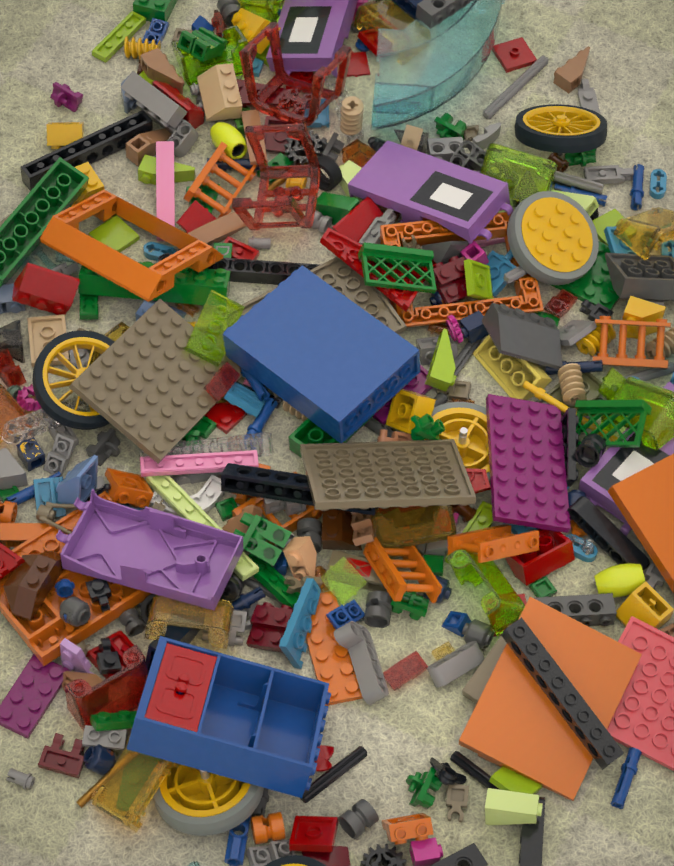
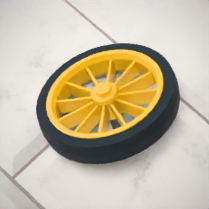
[515,104,608,156]
[32,331,115,430]

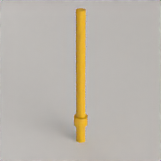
[522,381,618,441]

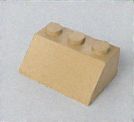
[197,63,242,121]

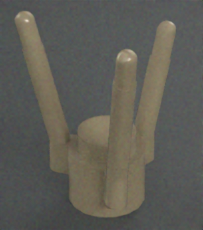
[36,501,76,534]

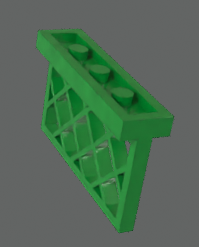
[358,242,437,293]
[575,400,652,447]

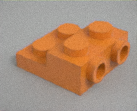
[105,468,154,508]
[382,813,433,845]

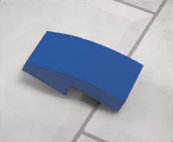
[142,18,169,45]
[326,599,365,629]

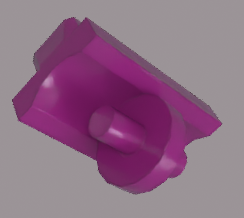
[50,82,83,112]

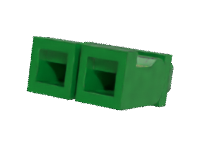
[177,27,228,62]
[233,512,292,566]

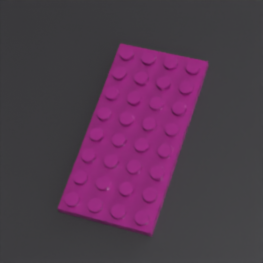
[486,394,571,533]

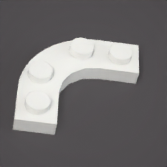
[149,475,225,517]

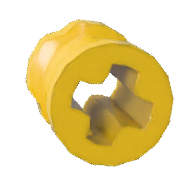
[285,173,307,193]

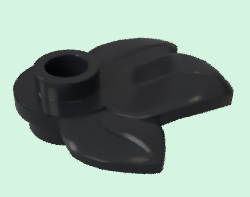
[430,757,467,785]

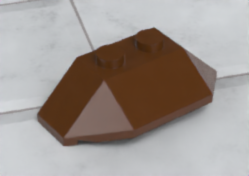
[3,551,64,622]

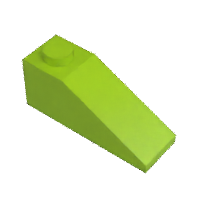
[138,155,196,185]
[425,329,456,392]

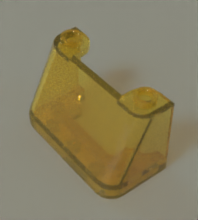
[353,0,431,66]
[613,207,674,260]
[372,505,456,548]
[144,595,234,649]
[91,736,180,833]

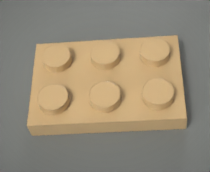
[27,314,69,367]

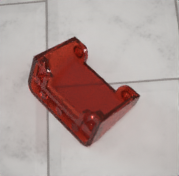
[65,644,149,731]

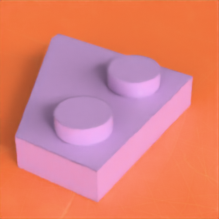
[60,638,97,675]

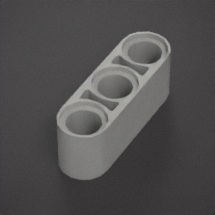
[427,641,485,687]

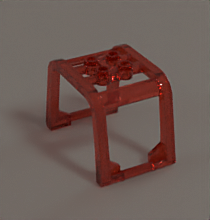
[239,22,352,127]
[232,123,320,230]

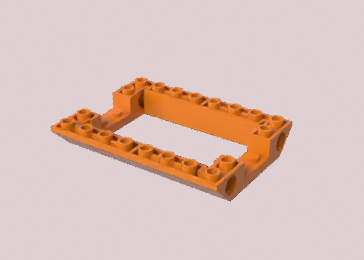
[40,190,224,302]
[380,212,544,327]

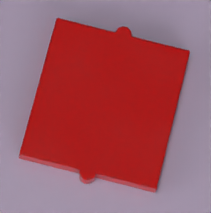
[339,51,370,77]
[176,200,217,233]

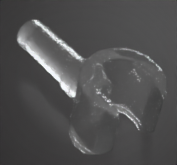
[568,535,594,554]

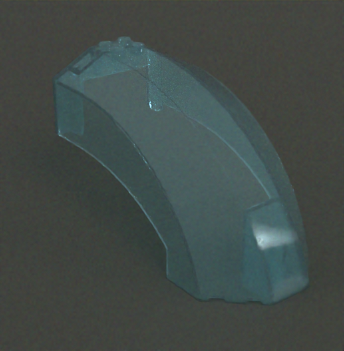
[371,0,505,130]

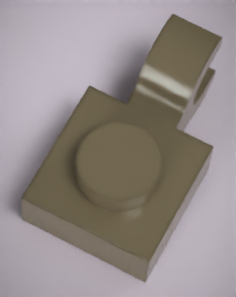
[284,576,323,594]

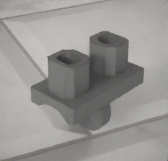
[314,132,345,162]
[86,428,121,466]

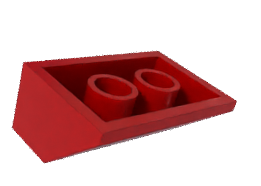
[152,80,204,129]
[332,197,384,242]
[12,263,80,315]
[505,529,575,586]

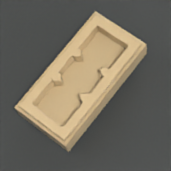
[401,124,423,150]

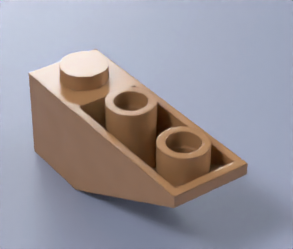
[553,46,590,94]
[140,48,185,94]
[126,128,172,167]

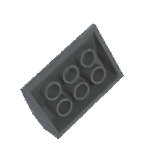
[605,253,674,301]
[482,303,563,370]

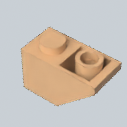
[283,536,317,581]

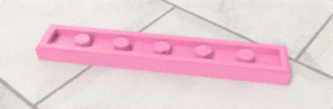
[156,141,175,241]
[140,450,259,477]

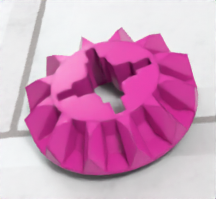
[446,315,463,344]
[17,383,41,411]

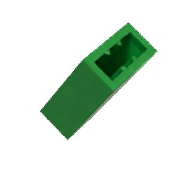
[312,192,359,225]

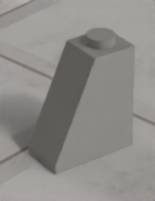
[0,447,28,490]

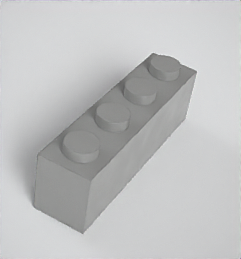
[120,71,187,129]

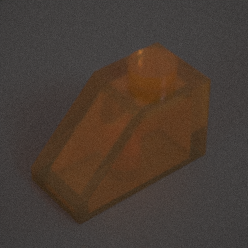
[342,139,376,168]

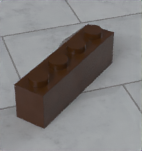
[322,509,362,551]

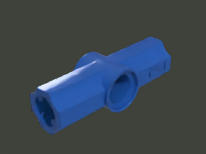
[224,815,251,866]

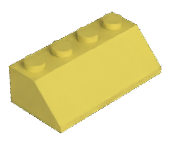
[473,335,552,400]

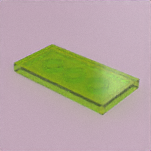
[184,290,244,367]

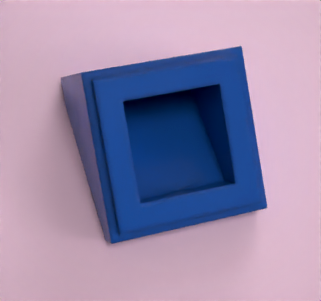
[192,15,215,32]
[273,552,289,576]
[442,611,471,637]

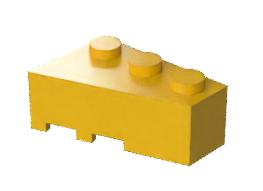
[231,8,281,54]

